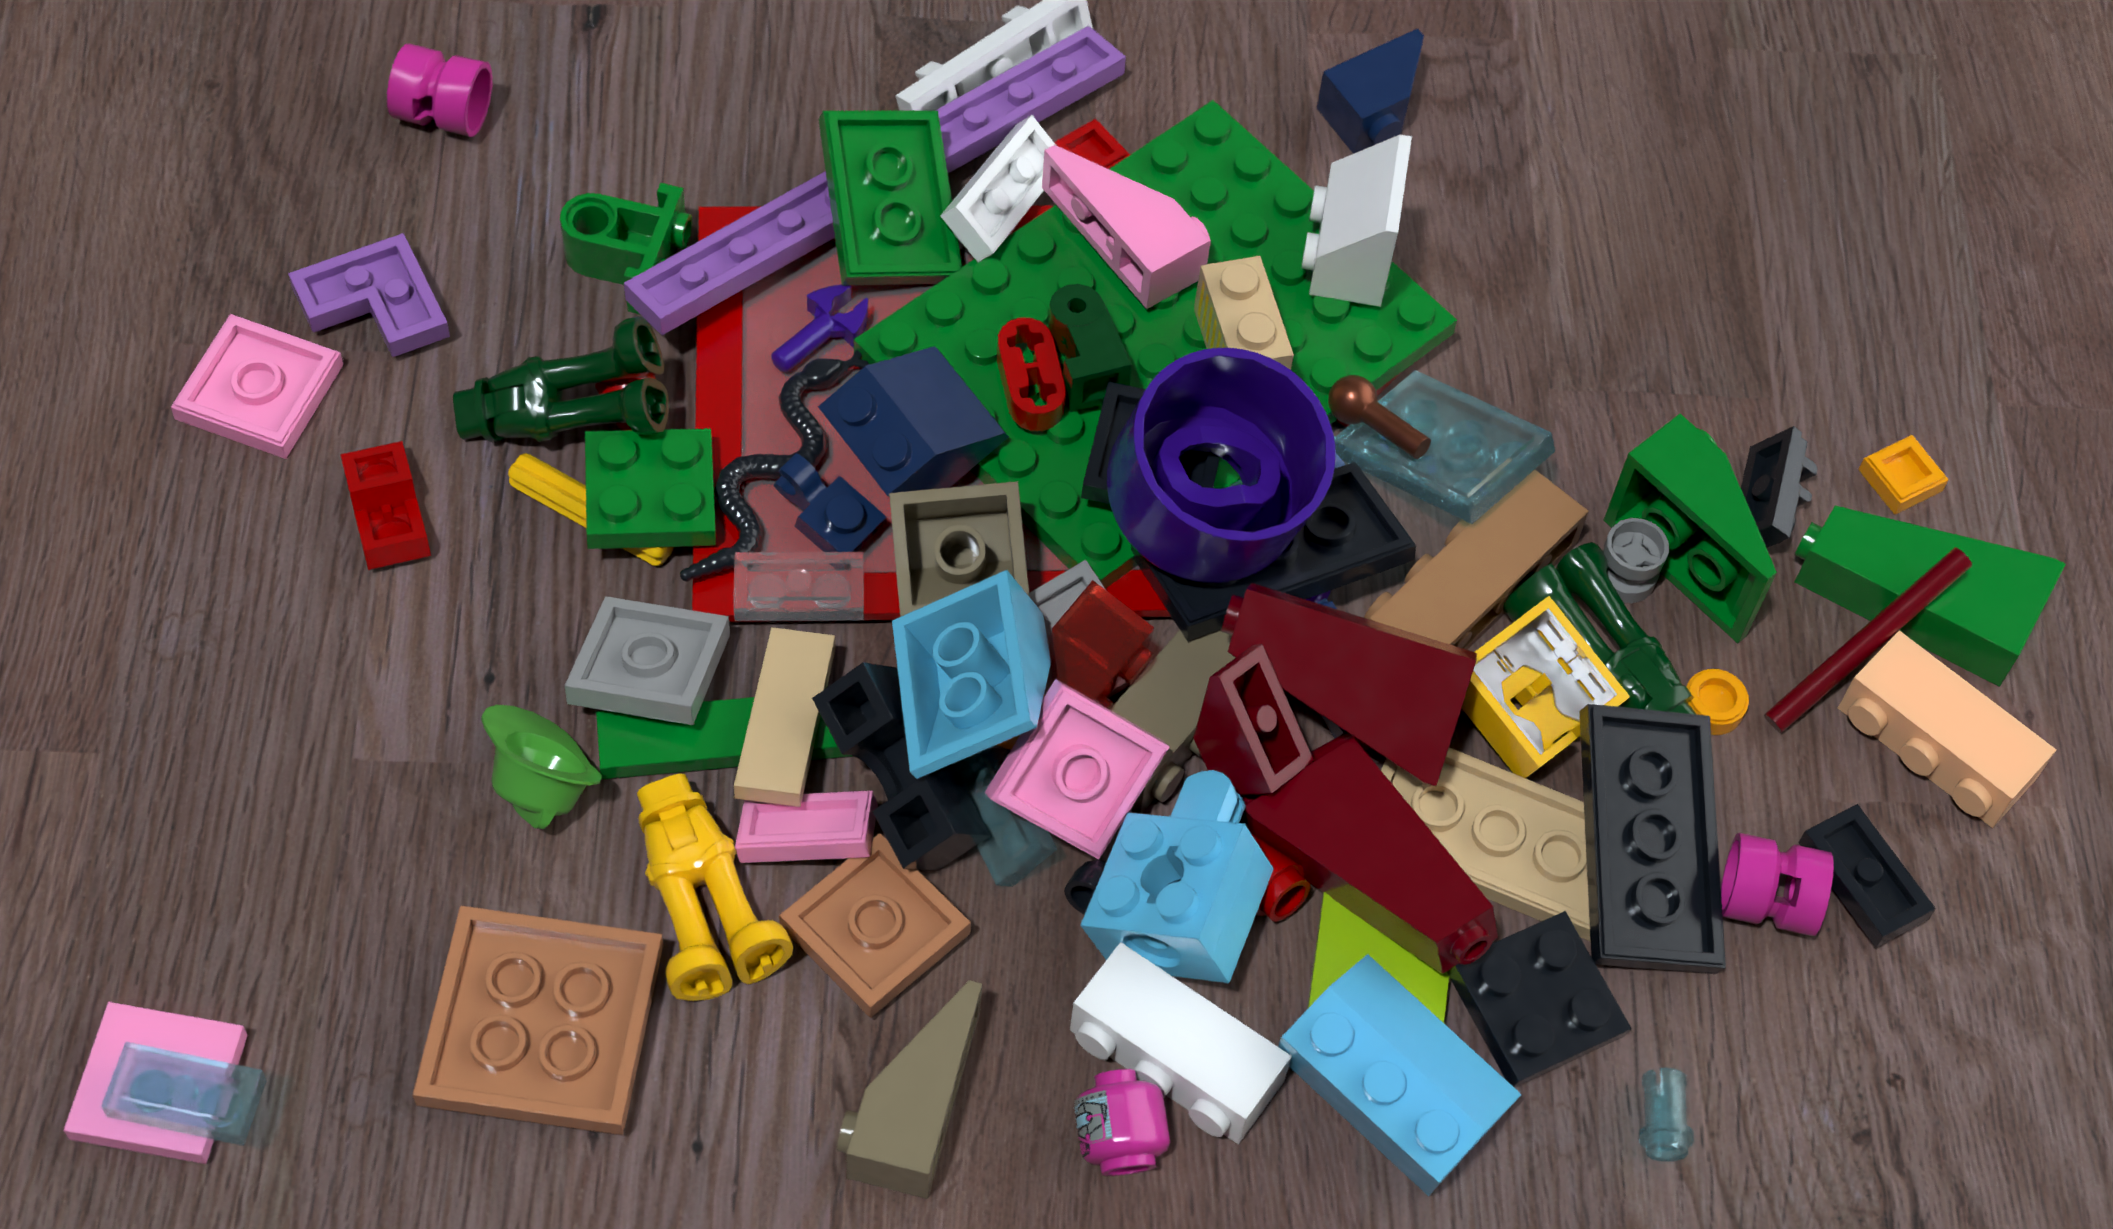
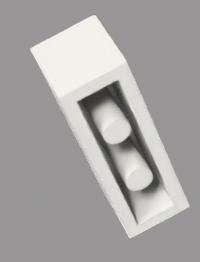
[1070,942,1292,1145]

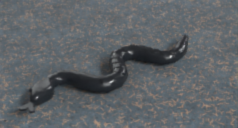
[680,350,869,582]

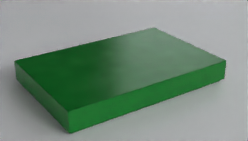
[818,110,962,286]

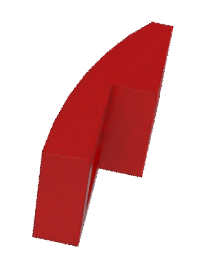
[340,441,431,570]

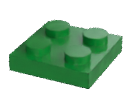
[585,428,716,549]

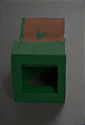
[1048,284,1132,412]

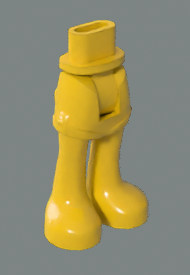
[637,774,793,1001]

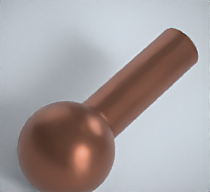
[1328,375,1431,459]

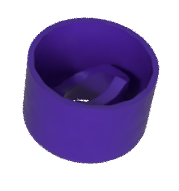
[1107,348,1336,583]

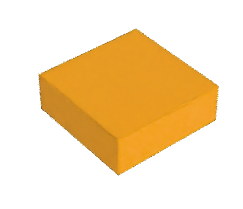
[1858,435,1949,515]

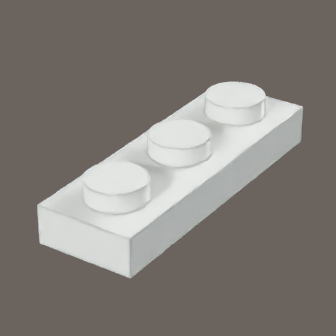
[940,115,1055,262]

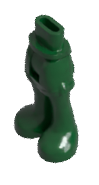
[453,316,669,443]
[1503,542,1697,715]

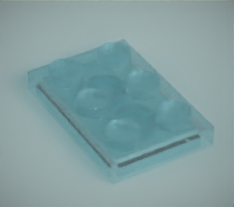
[1334,370,1555,524]

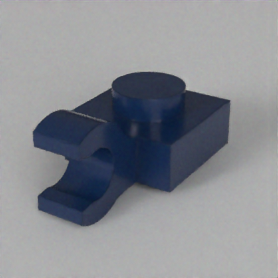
[773,453,887,568]

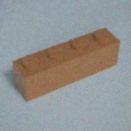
[1364,466,1589,650]

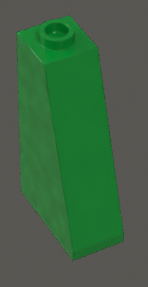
[1794,505,2066,687]

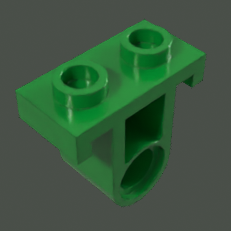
[560,183,693,315]

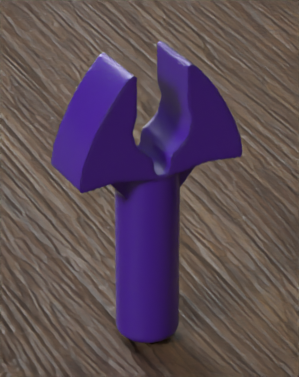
[771,284,868,372]

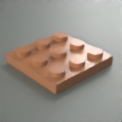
[413,906,663,1135]

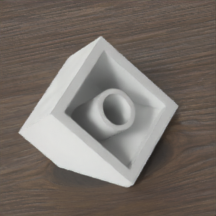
[1301,135,1412,307]

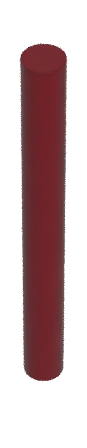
[1764,547,1972,733]

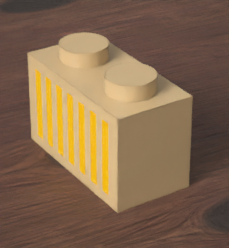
[1194,256,1294,370]

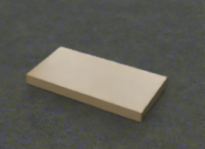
[1381,748,1590,941]

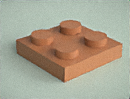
[779,833,971,1018]

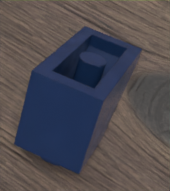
[1316,28,1424,154]

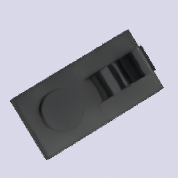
[1741,426,1818,548]

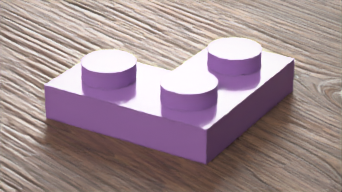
[288,233,450,357]

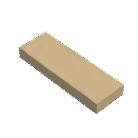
[734,627,836,807]

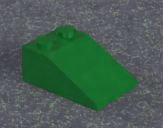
[1603,413,1777,644]

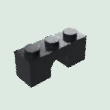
[812,662,990,870]

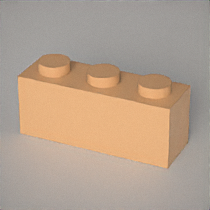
[1838,630,2056,828]

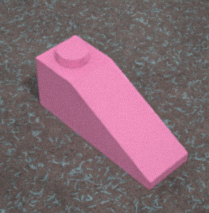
[1042,145,1211,309]

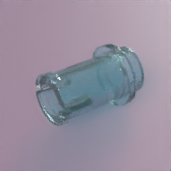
[1638,1068,1695,1162]

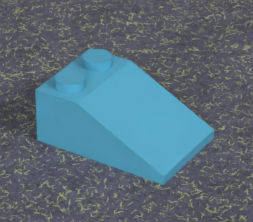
[892,570,1051,779]

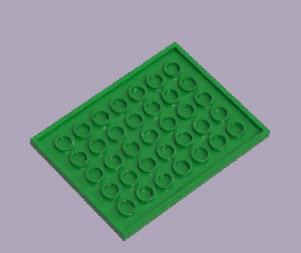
[854,100,1457,589]

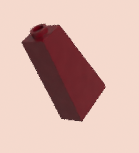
[1221,583,1477,786]
[1244,737,1498,974]

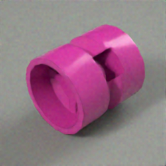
[387,44,493,137]
[1721,833,1834,936]

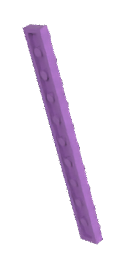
[624,25,1126,335]

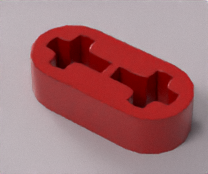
[997,317,1066,431]

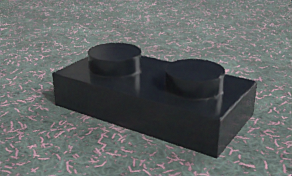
[1798,804,1936,948]

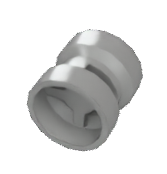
[1603,518,1669,603]

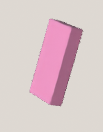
[735,791,878,863]

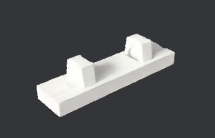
[895,0,1093,110]

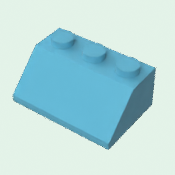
[1278,954,1522,1196]

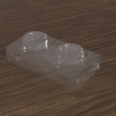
[734,552,864,621]

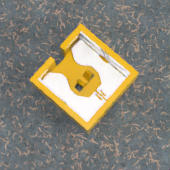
[1462,596,1630,778]

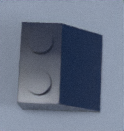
[818,346,1009,498]

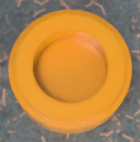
[1686,669,1749,735]

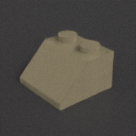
[889,481,1029,617]

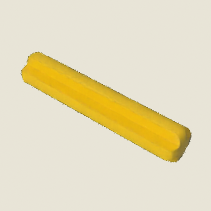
[508,453,674,566]

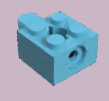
[1080,770,1274,983]

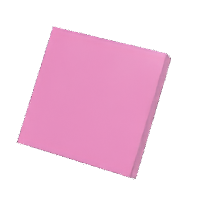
[171,314,344,459]
[984,679,1169,859]
[64,1002,247,1164]

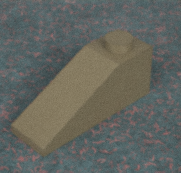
[837,980,982,1199]

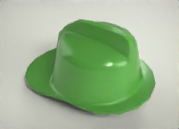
[481,705,602,829]

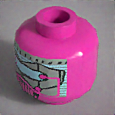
[1074,1069,1170,1176]

